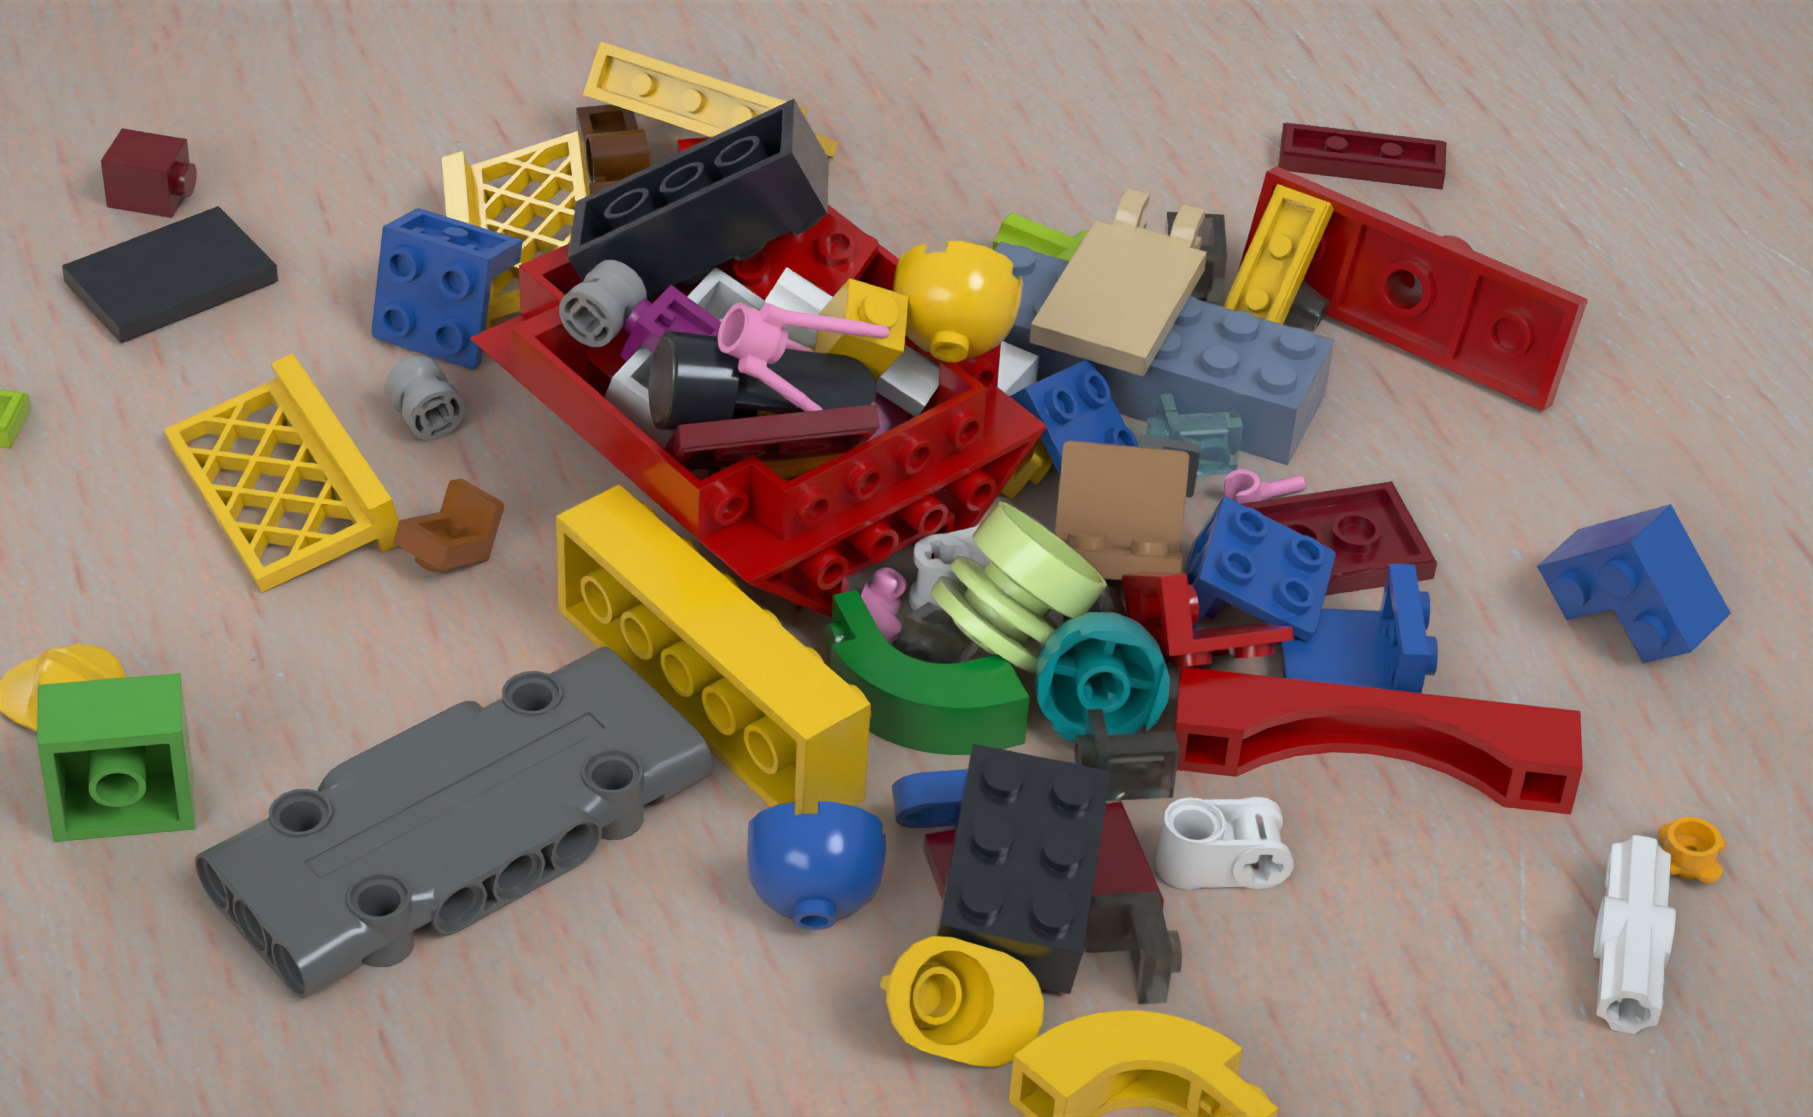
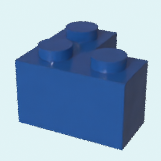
[1537,504,1731,663]

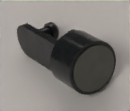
[648,330,876,431]

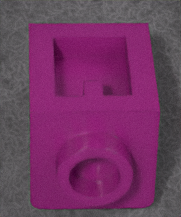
[620,285,721,361]

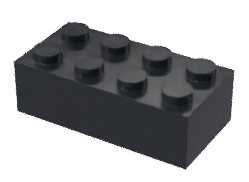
[567,99,829,301]

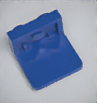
[1280,564,1438,693]

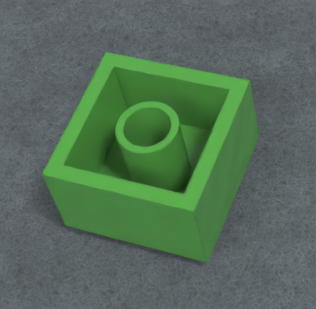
[37,673,195,842]

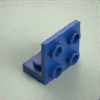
[371,208,523,369]
[1010,360,1138,474]
[1183,496,1336,641]

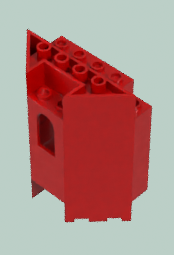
[470,205,1047,618]

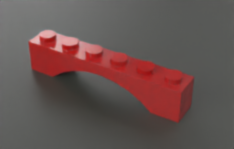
[1170,666,1583,815]

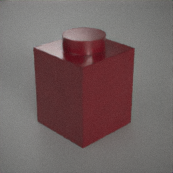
[101,128,197,218]

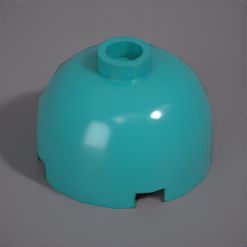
[1035,612,1170,748]

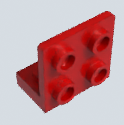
[718,215,879,301]
[1122,572,1294,667]

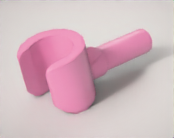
[1224,469,1305,504]

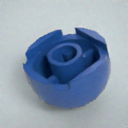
[747,801,886,930]

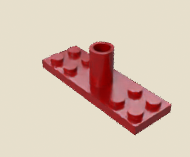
[1237,166,1588,411]

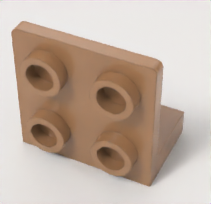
[1055,440,1189,580]

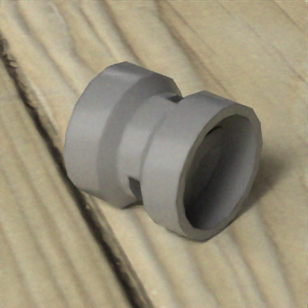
[559,260,647,347]
[384,356,465,440]

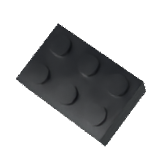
[936,744,1111,994]

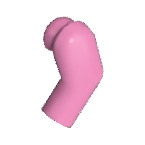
[860,567,911,653]

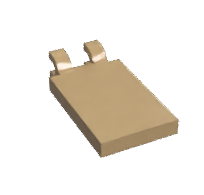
[1029,188,1207,377]

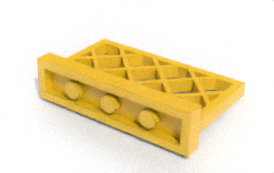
[583,41,838,158]
[442,131,590,330]
[163,353,399,593]

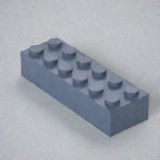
[995,242,1334,465]

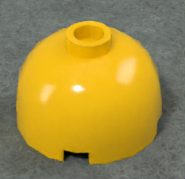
[893,241,1023,362]

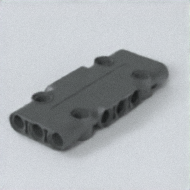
[195,646,714,998]

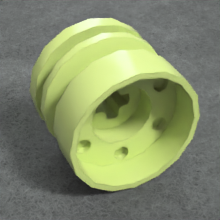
[931,501,1107,674]

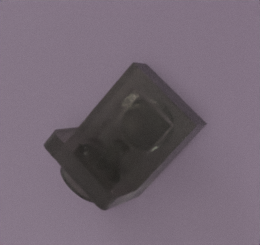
[1084,891,1182,1005]

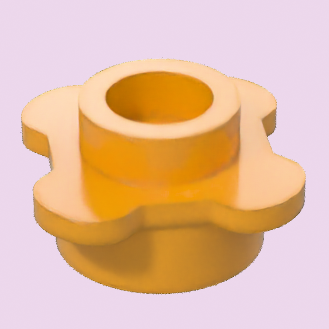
[1657,816,1726,883]

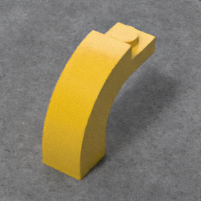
[1008,1010,1279,1117]

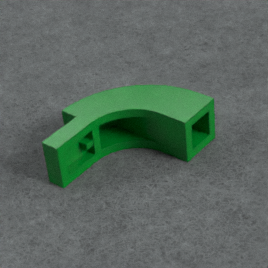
[824,590,1030,755]

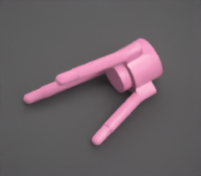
[718,303,889,412]

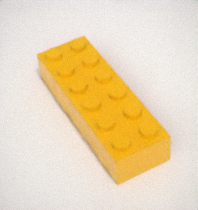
[556,484,871,815]

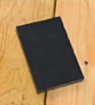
[62,206,278,343]

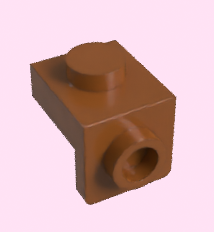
[393,478,504,573]

